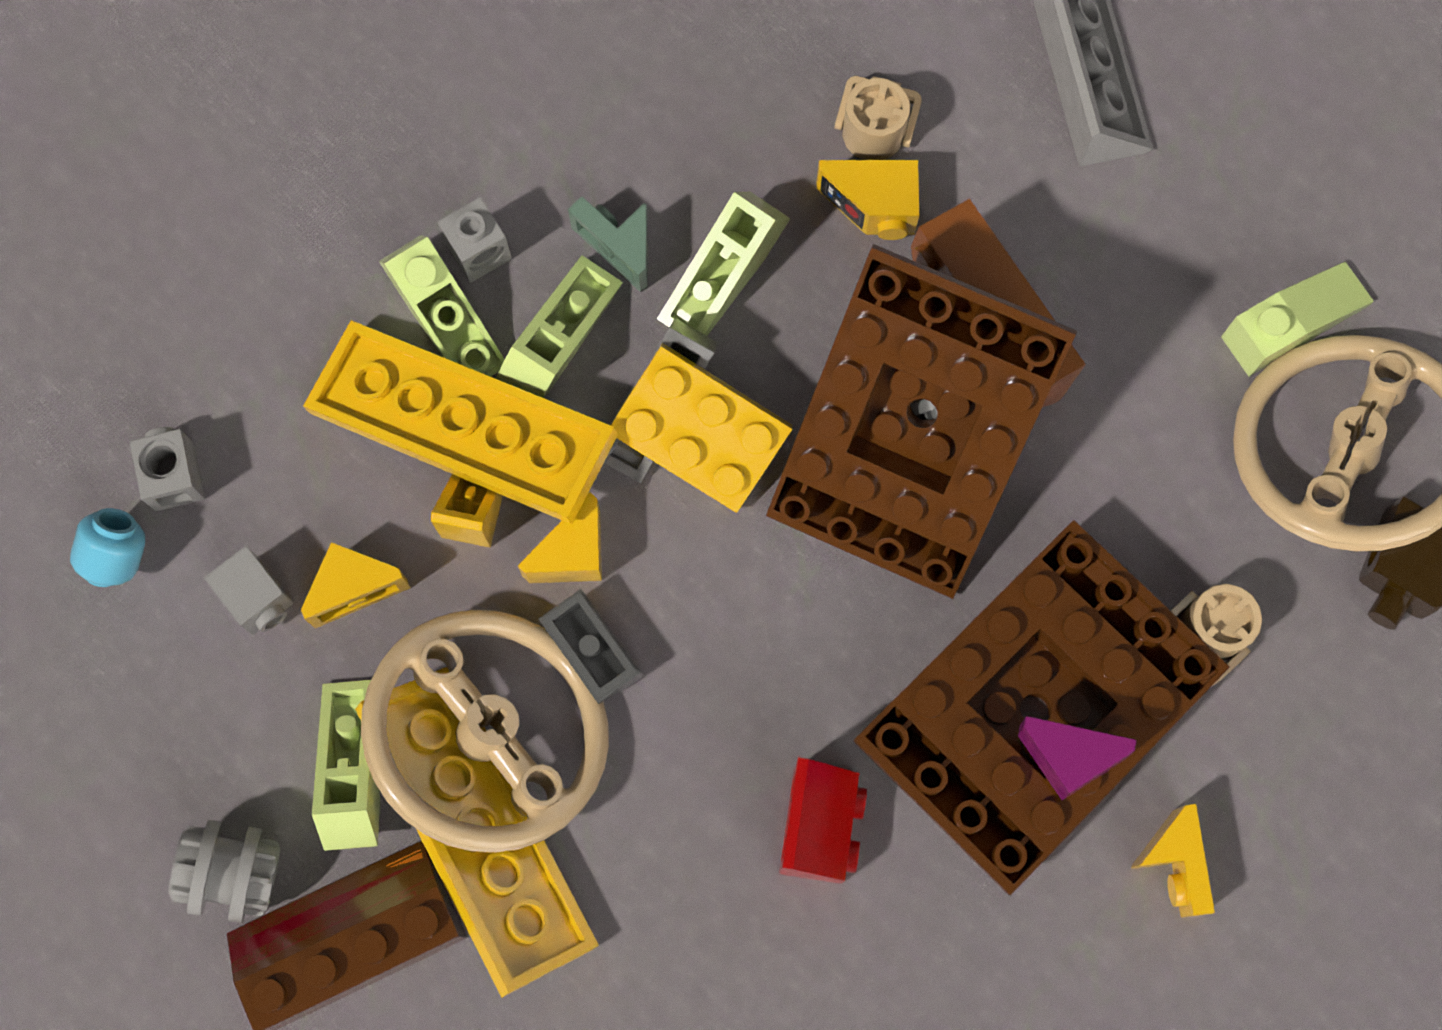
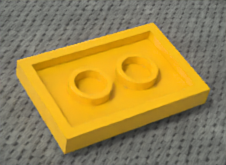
[610,343,792,513]

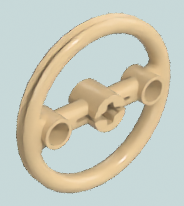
[1233,335,1442,551]
[361,610,609,853]

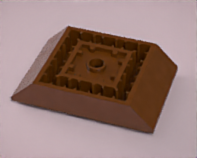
[766,244,1077,599]
[853,520,1230,896]

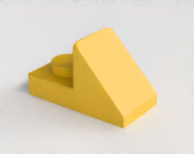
[1131,804,1215,918]

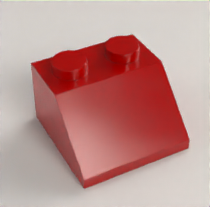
[779,757,867,884]

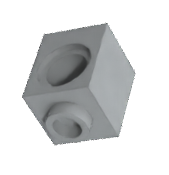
[437,197,512,283]
[129,427,205,512]
[204,546,294,635]

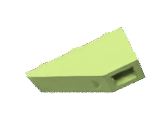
[379,235,505,377]

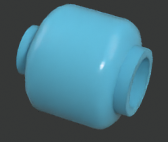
[70,508,145,587]

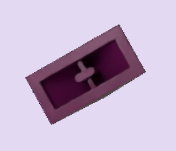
[1018,716,1136,800]

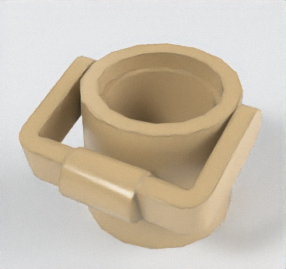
[834,76,922,160]
[1171,584,1262,686]

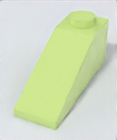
[657,191,790,336]
[495,255,623,398]
[1221,262,1374,377]
[312,680,380,851]

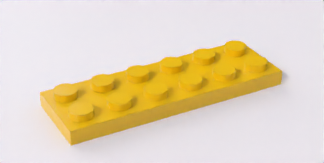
[303,320,618,525]
[355,667,599,998]

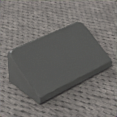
[539,589,644,704]

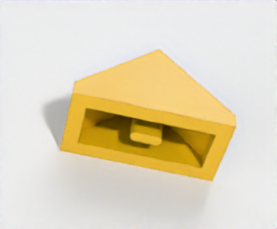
[431,474,503,548]
[518,492,602,583]
[301,542,411,629]

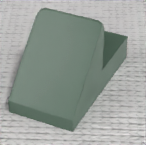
[568,196,648,292]

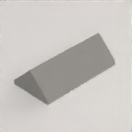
[1033,0,1153,167]

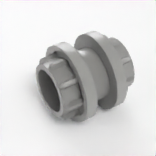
[168,819,281,923]

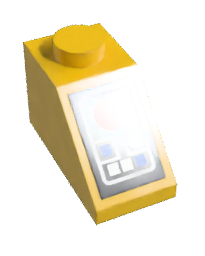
[816,160,920,240]

